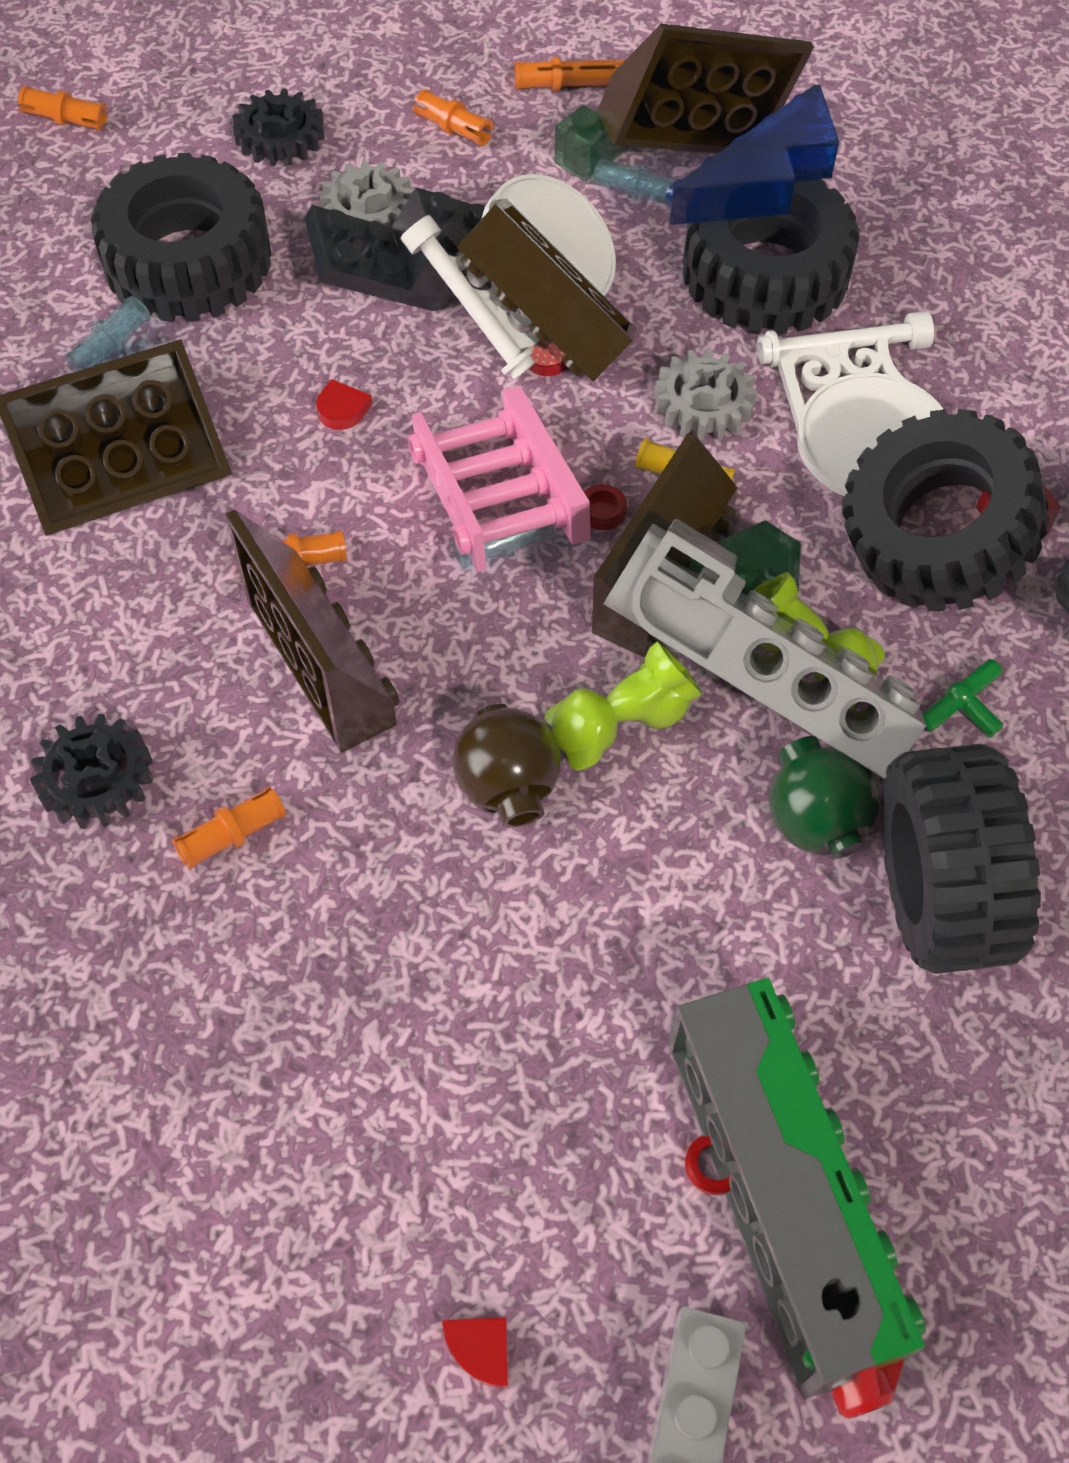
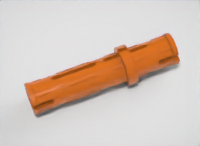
[514,57,626,92]

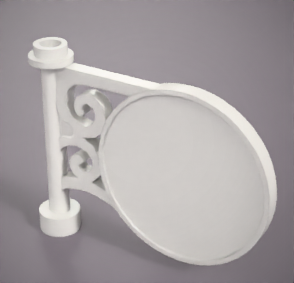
[400,174,616,380]
[757,311,943,496]

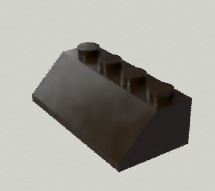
[457,198,637,382]
[592,433,740,658]

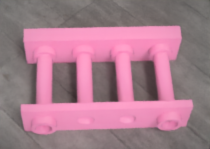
[408,386,591,572]

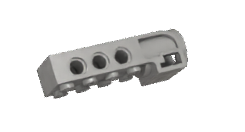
[603,519,926,778]

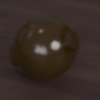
[453,704,561,828]

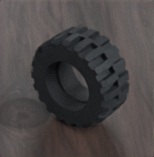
[91,153,272,322]
[682,165,860,335]
[842,409,1049,611]
[881,743,1041,974]

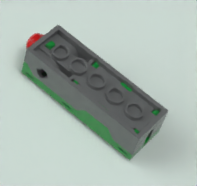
[668,977,926,1420]

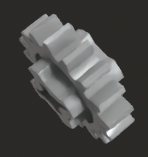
[320,161,414,227]
[654,349,757,441]

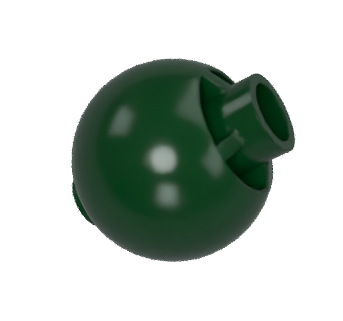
[769,735,880,859]

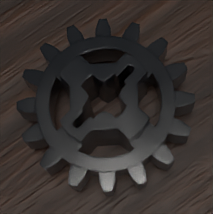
[232,89,325,167]
[30,714,154,829]

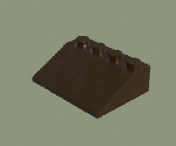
[597,23,814,156]
[0,339,232,536]
[225,509,400,753]

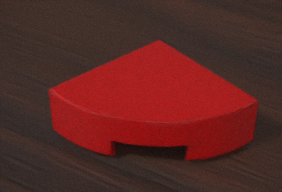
[442,1317,508,1389]

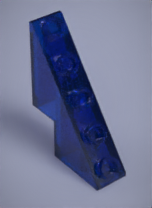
[665,84,839,225]

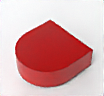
[316,379,373,430]

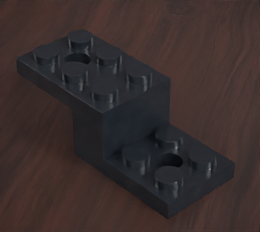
[304,187,490,311]

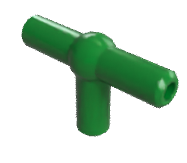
[922,659,1003,738]

